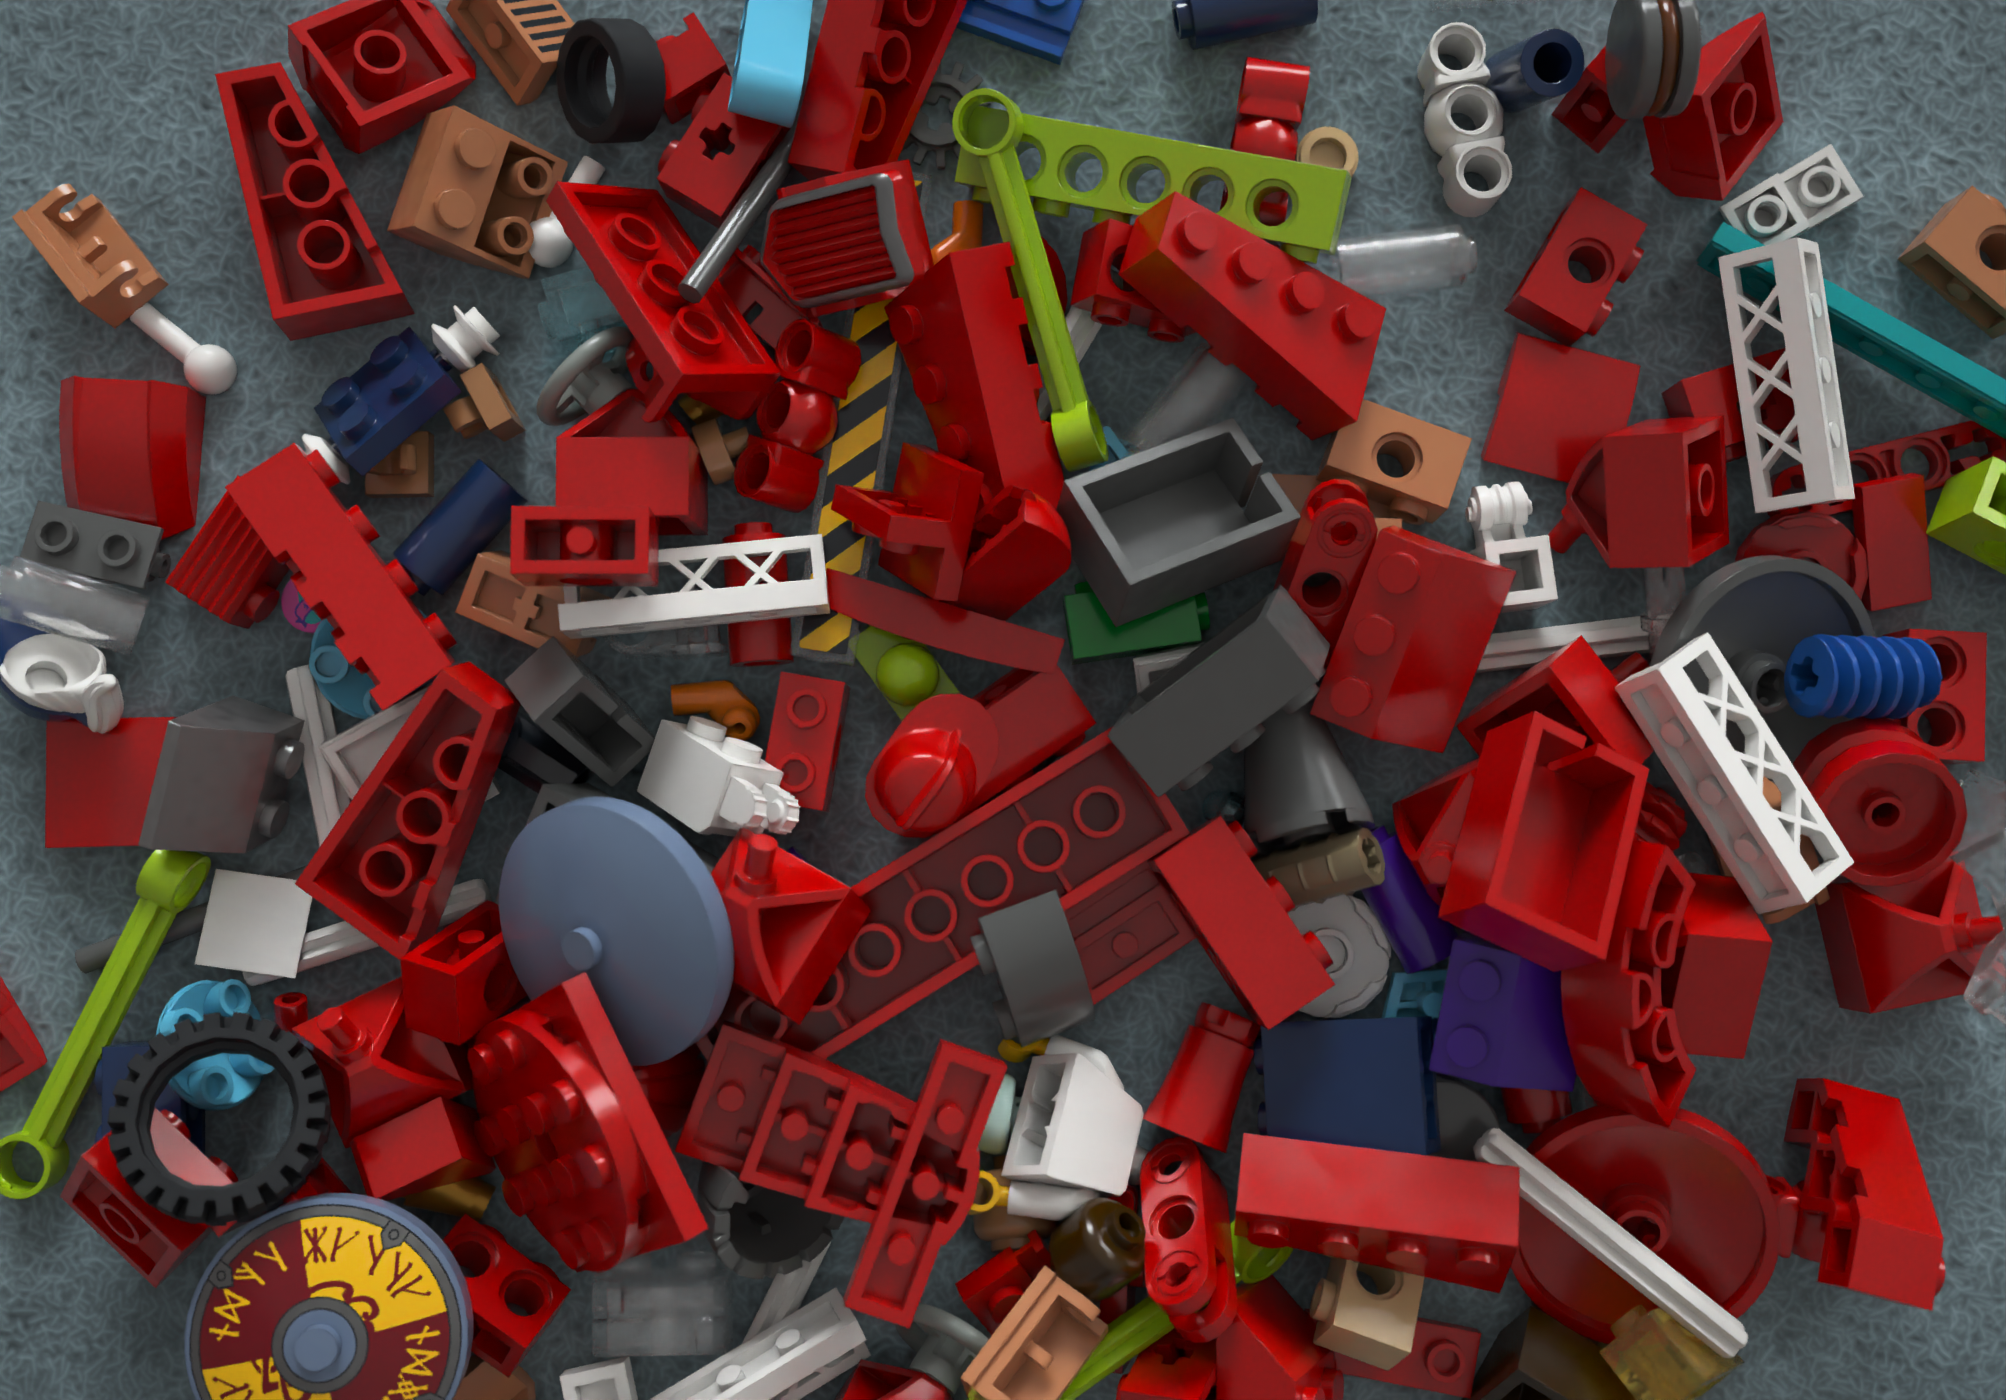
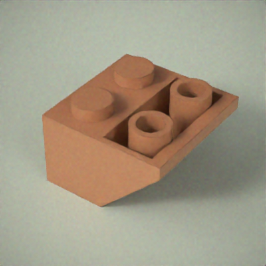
[387,105,568,279]

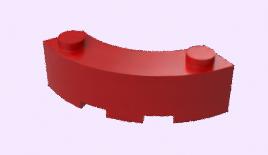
[1561,840,1697,1128]

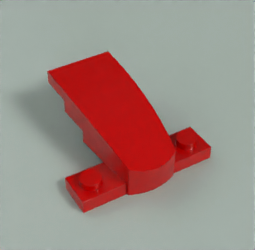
[675,1019,1007,1329]

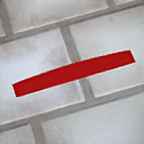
[826,568,1065,675]

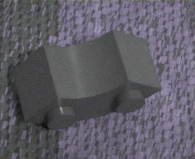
[970,890,1095,1048]

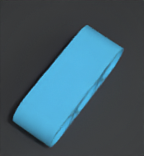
[728,0,813,128]

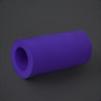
[1361,825,1459,974]

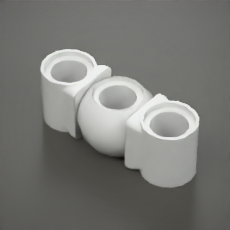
[1418,22,1512,217]

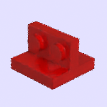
[831,442,984,602]

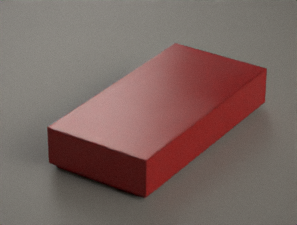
[1852,473,1932,611]

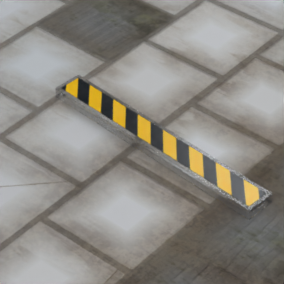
[790,173,933,667]

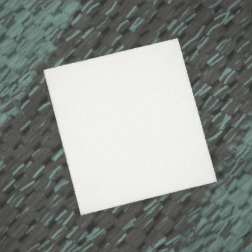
[195,869,313,979]

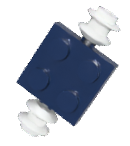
[302,305,500,485]

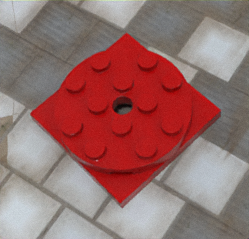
[467,972,708,1273]

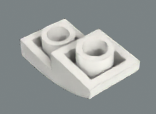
[1718,144,1864,245]

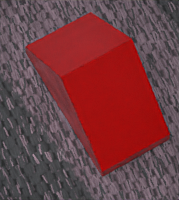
[350,1096,496,1201]

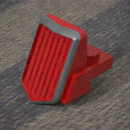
[760,159,934,318]

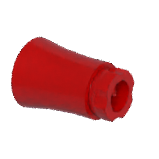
[1143,1002,1260,1154]

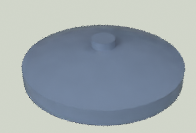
[499,796,734,1066]

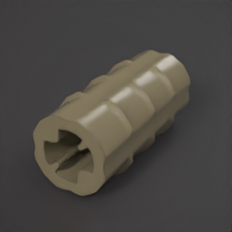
[1251,828,1385,911]

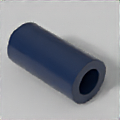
[1172,0,1318,50]
[1485,29,1585,113]
[393,459,528,596]

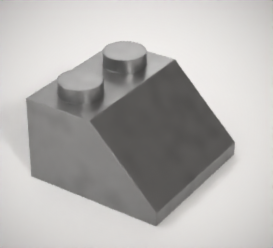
[138,695,305,854]

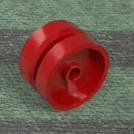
[1793,717,1968,887]

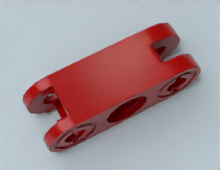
[1273,479,1378,668]
[1140,1137,1238,1343]

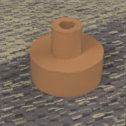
[691,418,749,486]

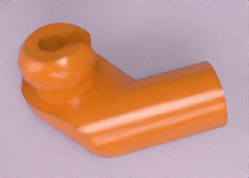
[671,680,760,741]

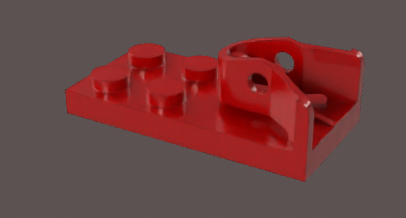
[546,181,781,423]

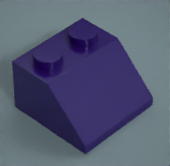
[1429,931,1577,1091]

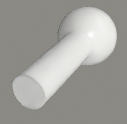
[529,156,605,268]
[130,302,237,395]

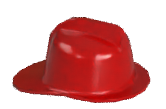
[865,694,1000,838]

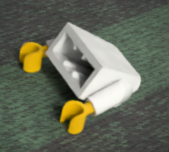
[968,1035,1149,1220]

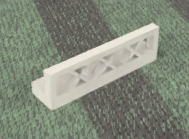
[1718,237,1855,513]
[558,534,830,639]
[1614,632,1854,914]
[649,1287,871,1400]

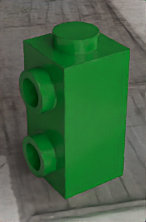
[1063,581,1210,665]

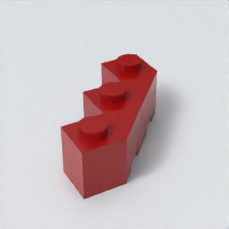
[1784,1078,1946,1311]

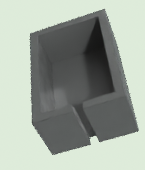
[1057,418,1301,627]
[1107,585,1330,798]

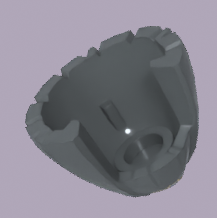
[698,1161,845,1279]

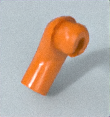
[930,200,984,265]

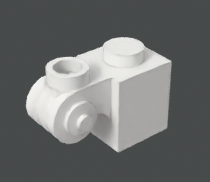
[1465,481,1558,613]

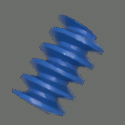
[1784,634,1942,720]

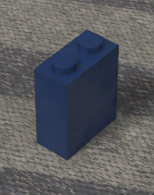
[1254,1016,1441,1155]

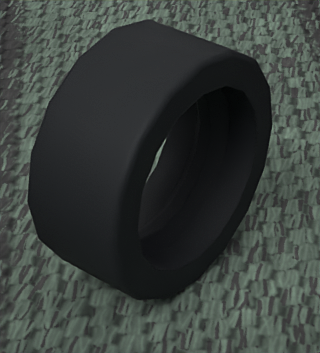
[556,18,666,144]

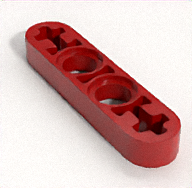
[1767,420,2006,517]

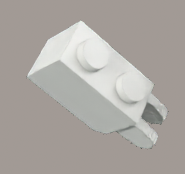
[637,716,801,837]

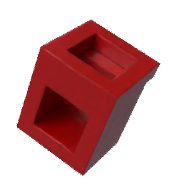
[656,12,731,125]

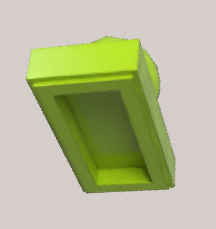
[848,626,960,721]

